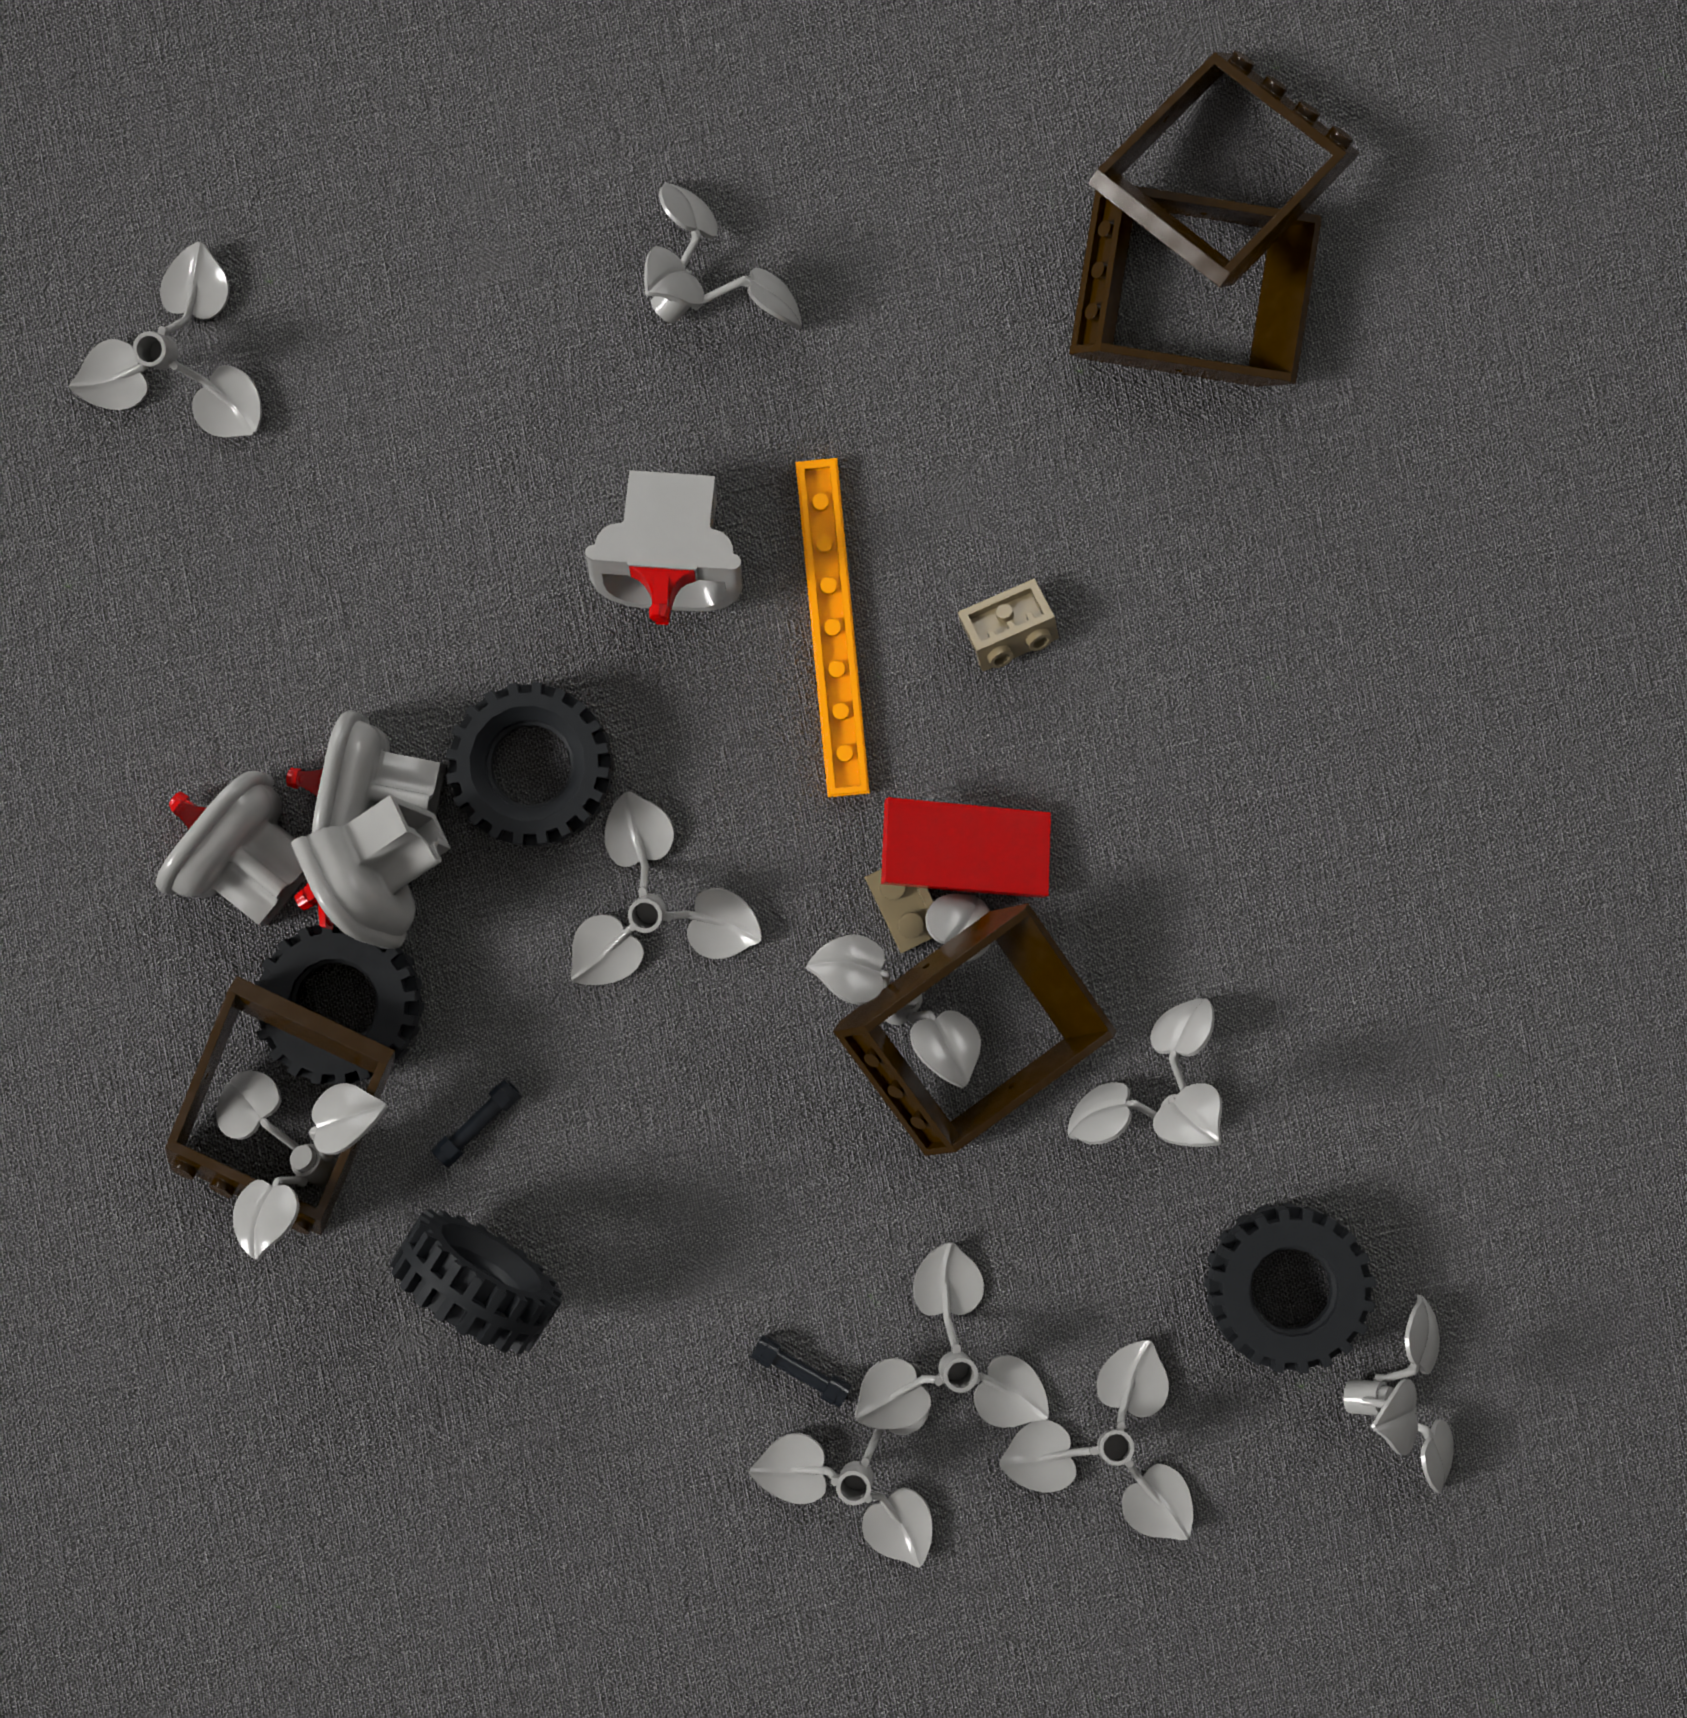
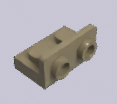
[957,578,1059,671]
[864,869,936,953]

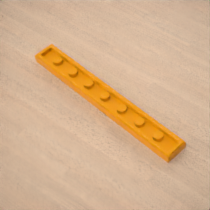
[795,458,870,798]

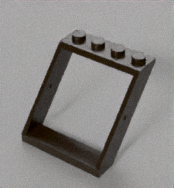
[1088,50,1360,288]
[1069,186,1322,387]
[833,903,1117,1156]
[165,976,395,1235]

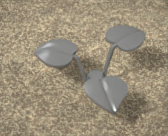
[644,182,802,331]
[69,242,262,438]
[571,791,762,985]
[806,894,991,1088]
[1067,998,1222,1147]
[216,1070,388,1261]
[855,1242,1049,1429]
[1344,1295,1454,1494]
[999,1340,1193,1540]
[749,1362,933,1568]

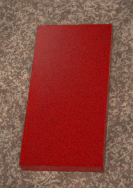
[881,797,1051,898]

